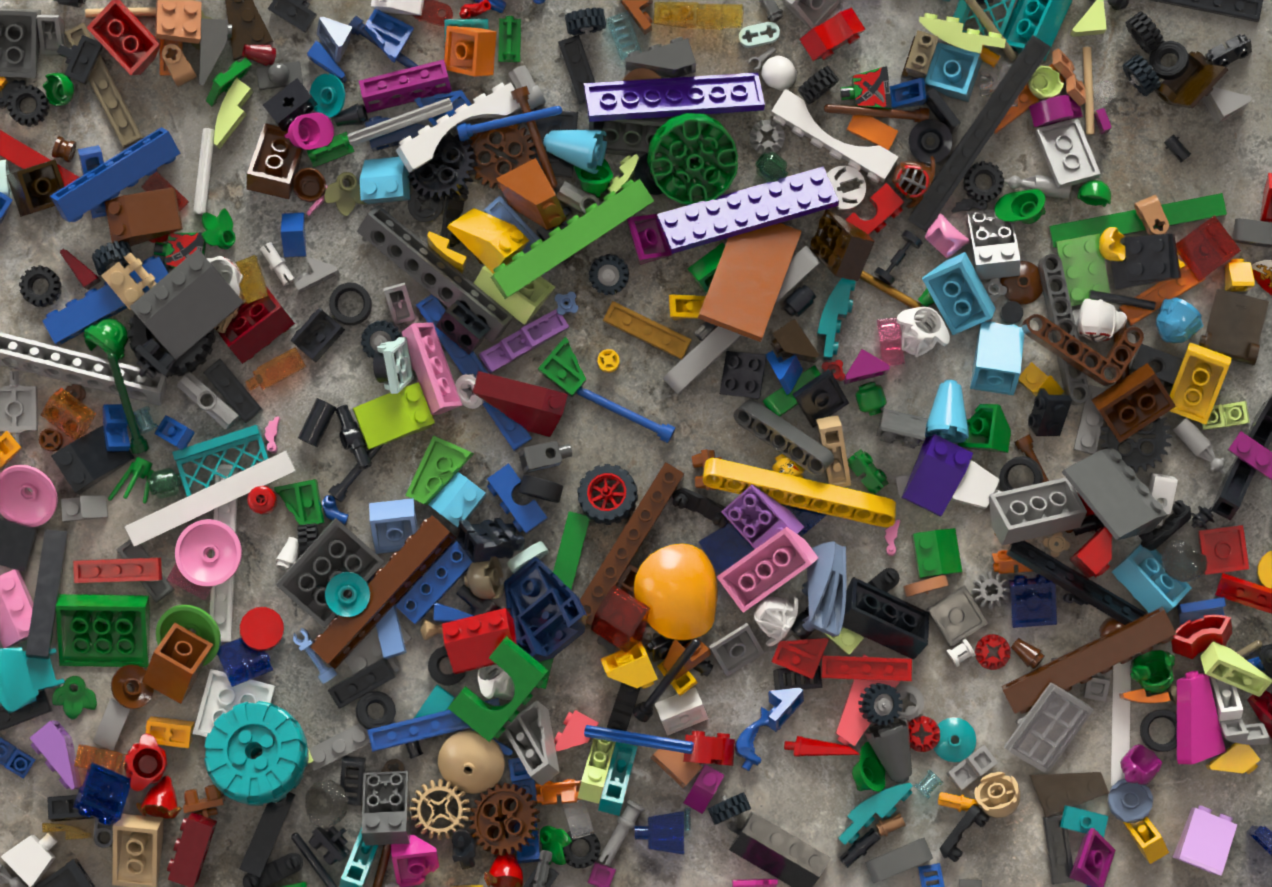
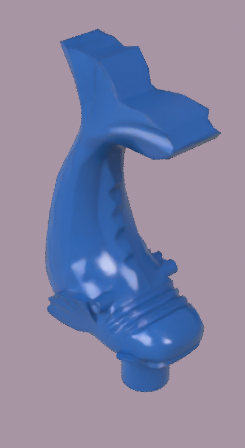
[735,706,781,771]

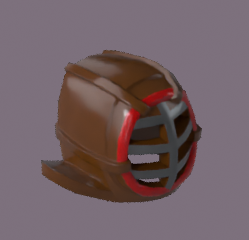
[891,156,935,209]

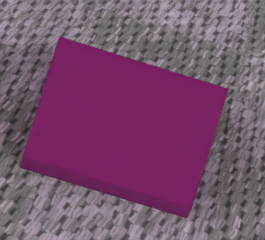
[627,213,673,265]
[843,349,890,385]
[1069,828,1116,887]

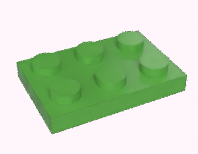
[1055,233,1110,306]

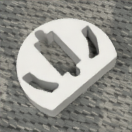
[827,166,866,211]

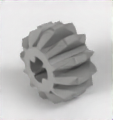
[971,571,1010,610]

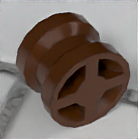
[52,136,77,162]
[38,428,64,452]

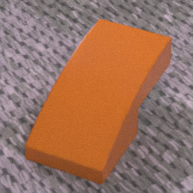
[846,115,898,151]
[1119,688,1170,704]

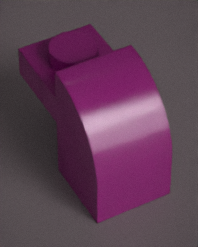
[1029,94,1083,127]

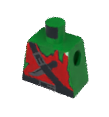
[840,66,892,109]
[154,232,206,269]

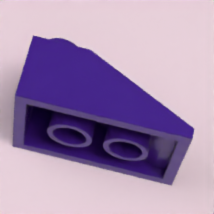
[901,434,973,517]

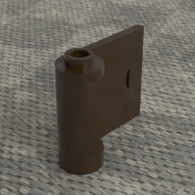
[1155,51,1228,109]
[1199,289,1269,366]

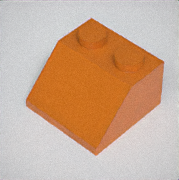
[444,26,497,77]

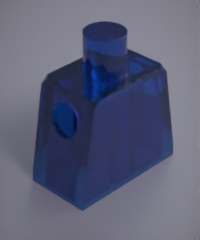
[635,811,684,854]

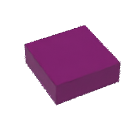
[1094,108,1112,135]
[588,862,616,887]

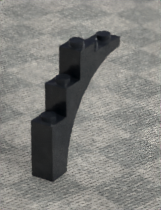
[1211,393,1272,521]

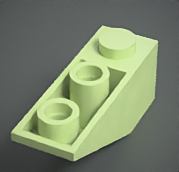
[578,738,616,804]

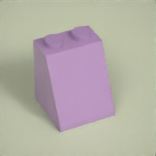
[1173,805,1237,876]

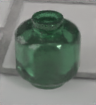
[755,151,788,182]
[148,468,182,499]

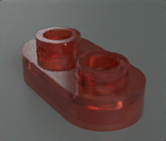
[412,0,453,26]

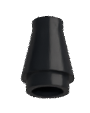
[334,103,368,127]

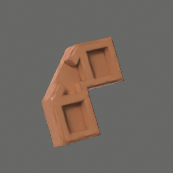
[1052,48,1086,106]

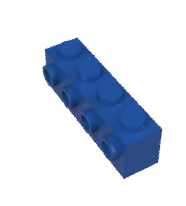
[396,541,472,625]

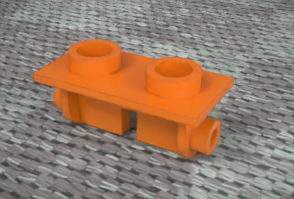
[992,550,1033,574]
[535,779,582,805]

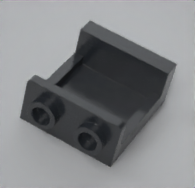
[34,858,96,887]

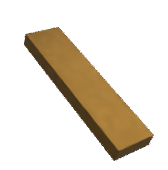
[603,301,692,360]

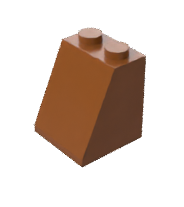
[496,158,567,230]
[143,623,213,704]

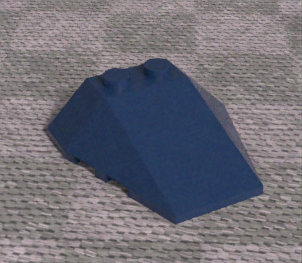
[504,556,587,662]

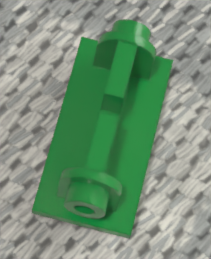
[498,16,521,62]
[307,131,355,168]
[847,449,889,494]

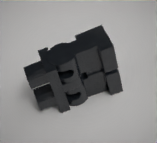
[456,518,525,563]

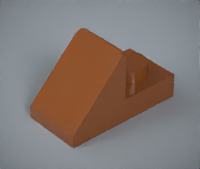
[620,0,653,35]
[662,638,711,680]

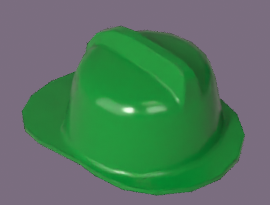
[574,159,613,198]
[994,189,1046,224]
[852,742,885,792]

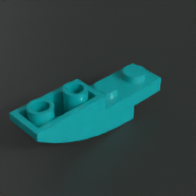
[817,278,856,360]
[838,783,913,845]

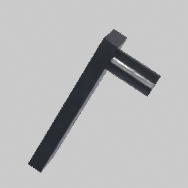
[239,792,296,878]

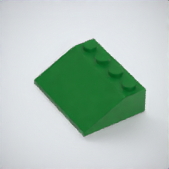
[56,594,150,667]

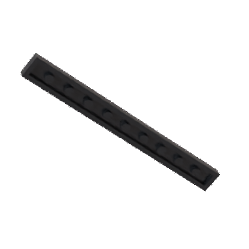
[907,35,1051,232]

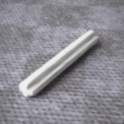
[193,128,215,215]

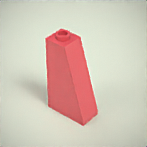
[835,654,900,746]

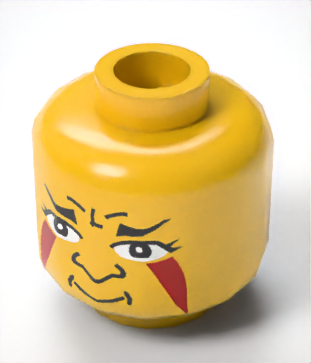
[772,454,805,478]

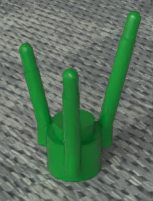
[108,457,154,504]

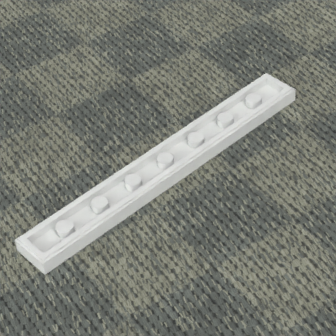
[125,451,296,546]
[210,464,239,642]

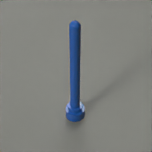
[457,106,562,141]
[577,387,676,443]

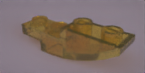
[653,2,744,30]

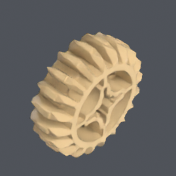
[410,779,471,840]

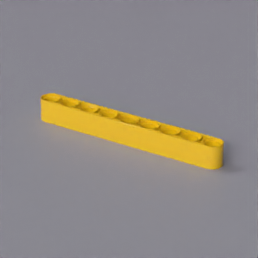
[703,458,896,528]

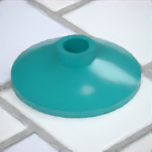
[310,74,345,118]
[325,572,370,617]
[933,717,976,762]

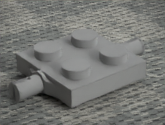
[0,371,38,445]

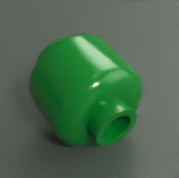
[855,381,887,416]

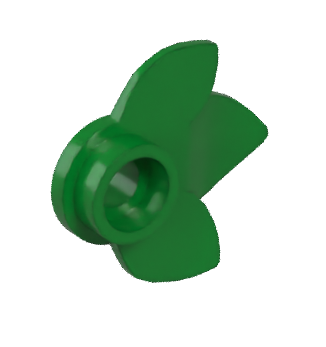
[202,208,236,250]
[52,676,97,720]
[539,825,572,865]

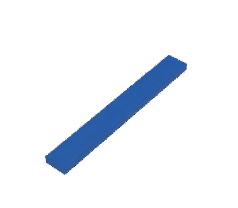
[416,294,532,451]

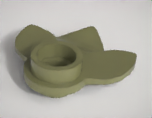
[324,172,367,216]

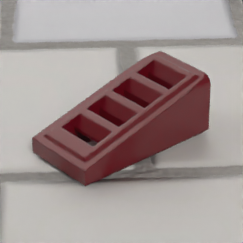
[60,248,101,290]

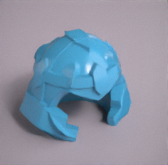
[1156,297,1204,343]

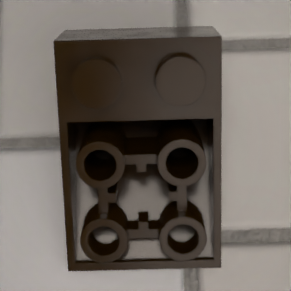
[810,209,875,281]

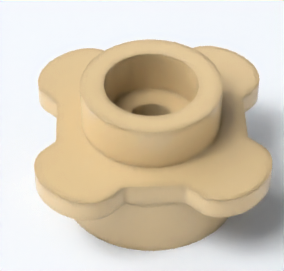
[1043,532,1070,557]

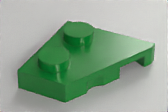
[206,58,252,107]
[274,479,325,525]

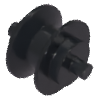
[1191,506,1215,530]

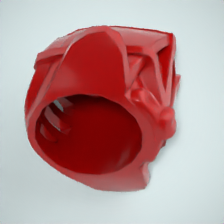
[124,733,167,791]

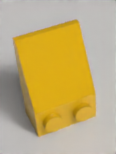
[447,208,530,274]
[1169,342,1232,425]

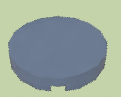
[1108,779,1153,823]

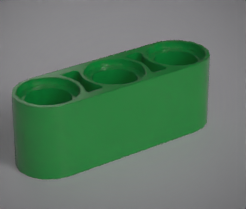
[762,365,821,417]

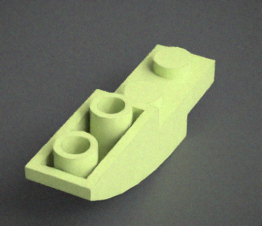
[919,13,1006,53]

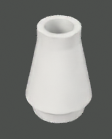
[276,537,299,571]

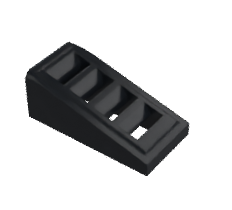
[773,666,823,690]
[339,756,366,806]

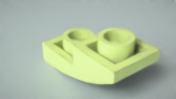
[608,154,639,194]
[1202,401,1250,430]

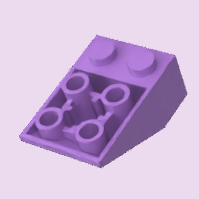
[721,485,804,549]
[30,721,82,790]

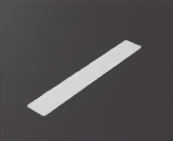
[1111,661,1131,786]

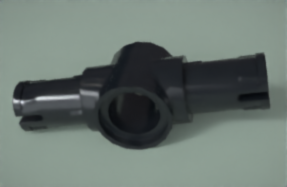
[335,405,372,470]
[456,584,500,615]

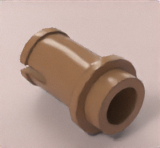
[875,813,905,837]

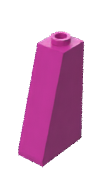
[1177,671,1226,765]

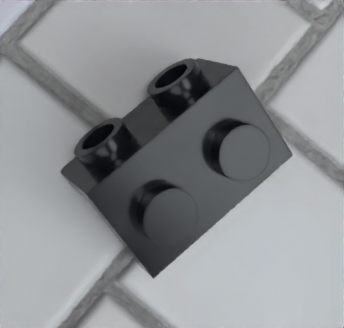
[291,308,345,363]
[1028,388,1072,436]

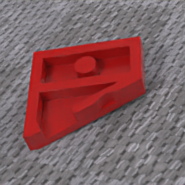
[771,638,829,679]

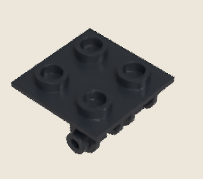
[719,351,767,400]

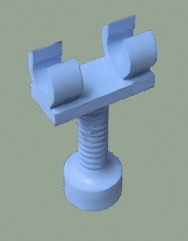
[293,628,337,684]

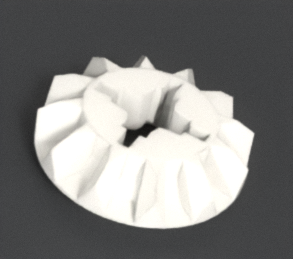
[455,374,484,409]

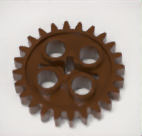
[470,118,537,190]
[469,783,541,856]

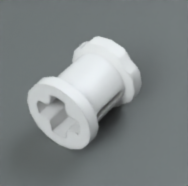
[946,639,976,667]

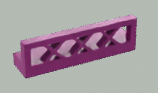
[359,60,452,113]

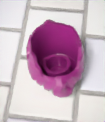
[1120,744,1162,785]

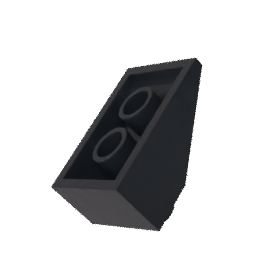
[51,425,135,495]

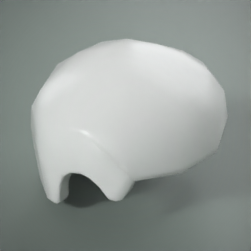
[761,56,797,91]

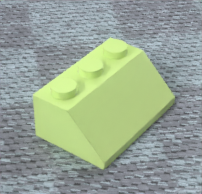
[474,260,555,325]

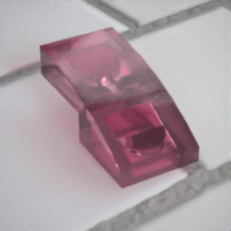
[877,317,905,366]
[167,563,213,601]

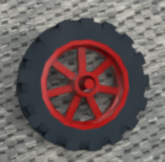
[577,464,638,525]

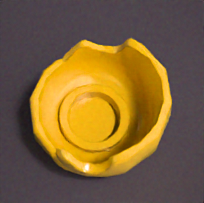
[1099,227,1126,262]

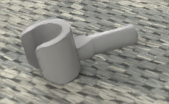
[748,46,776,70]

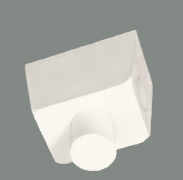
[951,460,1002,509]
[1148,473,1178,526]
[1,832,58,887]

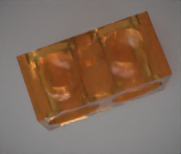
[40,388,96,441]
[74,744,127,776]

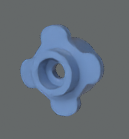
[555,292,578,315]

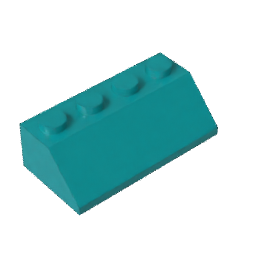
[1003,0,1072,61]

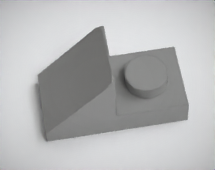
[294,257,339,293]
[61,495,108,522]

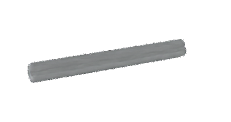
[348,98,453,146]

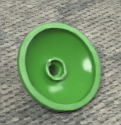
[156,605,221,666]

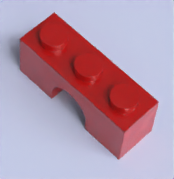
[845,183,904,236]

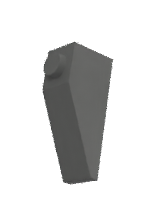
[199,19,232,85]

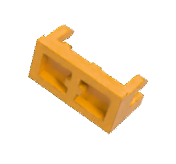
[145,716,195,748]

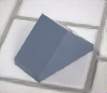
[317,17,352,63]

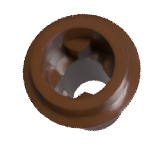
[1011,638,1045,669]

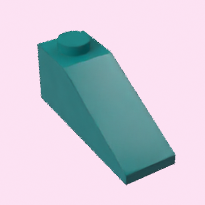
[598,742,638,816]
[339,827,379,887]

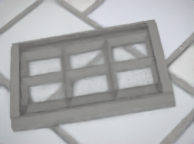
[1004,682,1094,774]

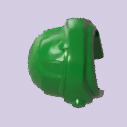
[84,318,128,360]
[1130,650,1175,693]

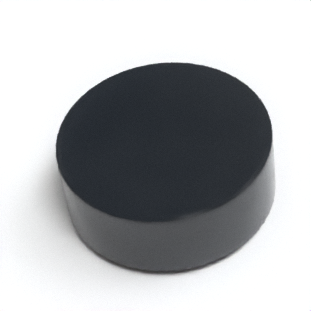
[1001,301,1023,324]

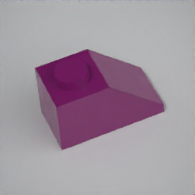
[683,764,725,814]

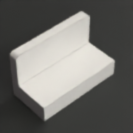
[655,687,708,736]

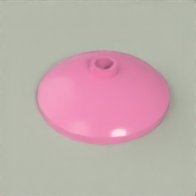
[0,465,58,527]
[175,519,242,587]

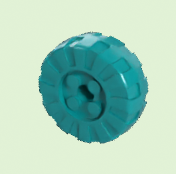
[204,701,309,806]

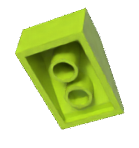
[353,382,435,450]

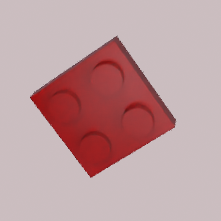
[1198,525,1249,575]

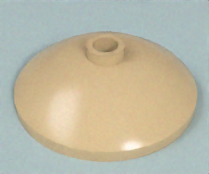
[438,731,505,794]

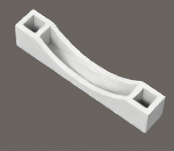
[396,82,521,173]
[771,89,898,183]

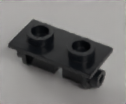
[1205,34,1252,67]
[645,635,691,663]

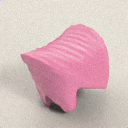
[925,213,970,258]

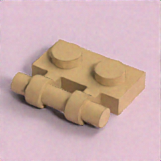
[101,252,157,310]

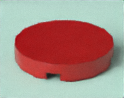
[240,607,284,651]

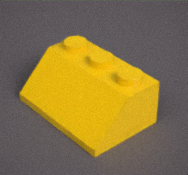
[601,642,658,689]

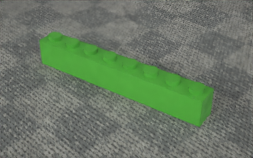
[490,179,654,299]

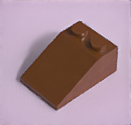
[246,123,303,199]
[105,187,183,247]

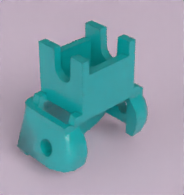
[0,647,65,714]

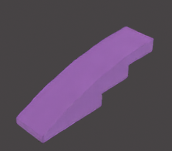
[479,309,569,374]

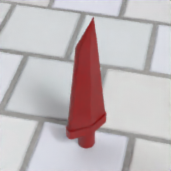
[784,736,860,757]

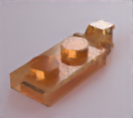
[245,347,306,391]

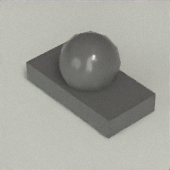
[256,61,303,90]

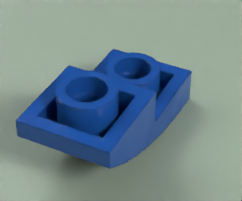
[0,737,36,779]

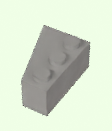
[503,701,560,785]

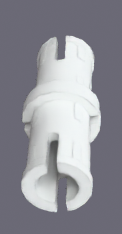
[260,242,295,286]

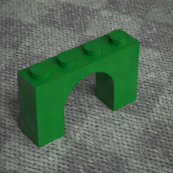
[448,636,548,742]

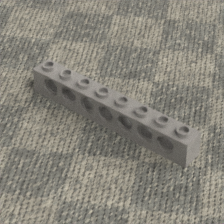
[0,332,167,406]

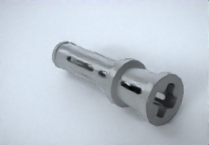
[598,799,645,866]

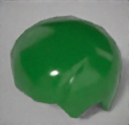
[43,73,74,107]
[1077,180,1111,207]

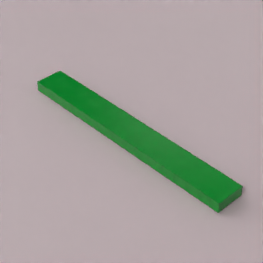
[1049,193,1227,248]
[539,511,590,689]

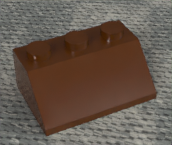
[1091,363,1176,443]

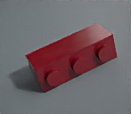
[167,812,217,887]

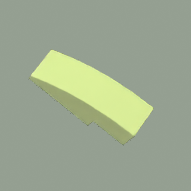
[214,78,253,149]

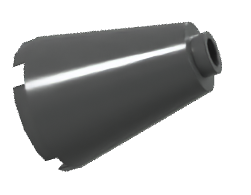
[865,718,912,783]

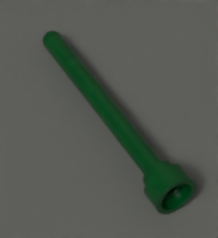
[107,353,149,454]

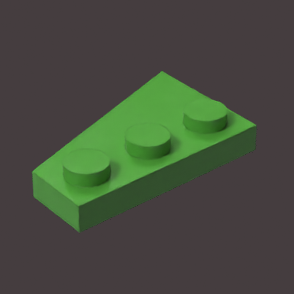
[405,435,474,506]

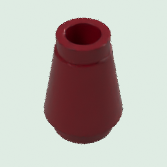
[242,44,276,66]

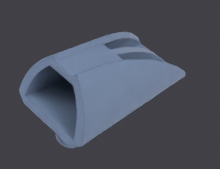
[802,541,846,636]

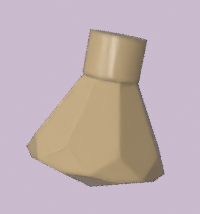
[420,619,443,640]

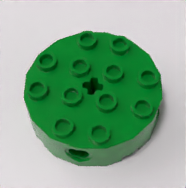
[647,113,738,205]

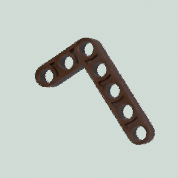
[1022,314,1144,386]

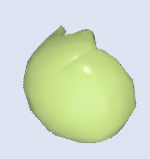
[1028,66,1064,99]

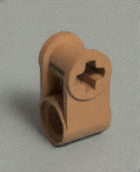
[162,44,197,87]
[1134,195,1169,235]

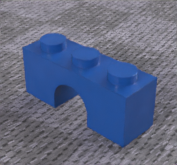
[487,463,548,534]

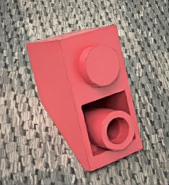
[554,710,599,751]

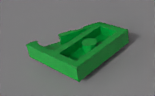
[538,337,586,397]

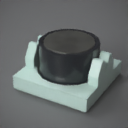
[373,337,414,394]

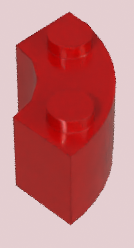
[799,8,866,61]
[1171,615,1232,659]
[683,731,736,766]

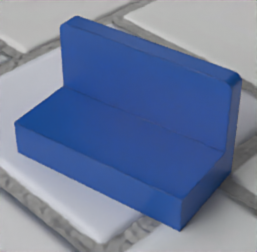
[1177,597,1226,626]

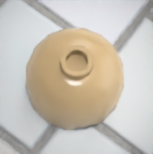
[975,772,1021,818]

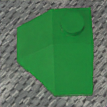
[958,404,1011,453]

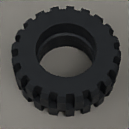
[128,314,216,377]

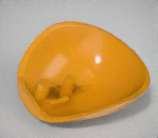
[634,544,718,640]

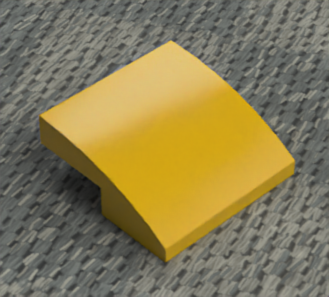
[427,231,467,274]

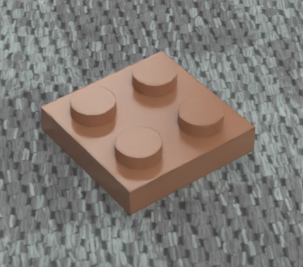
[155,0,202,44]

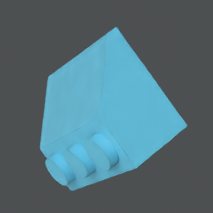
[922,252,996,335]
[1112,544,1192,614]

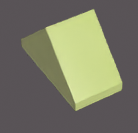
[1070,0,1107,37]

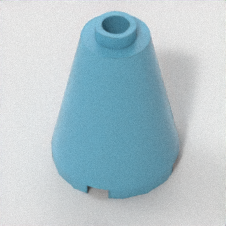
[543,130,607,174]
[925,380,969,443]

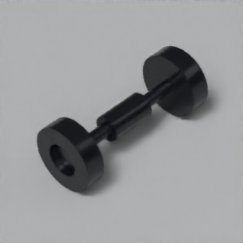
[874,230,923,286]

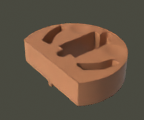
[903,575,949,597]

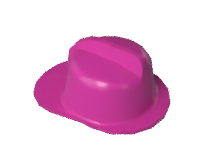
[285,113,334,150]

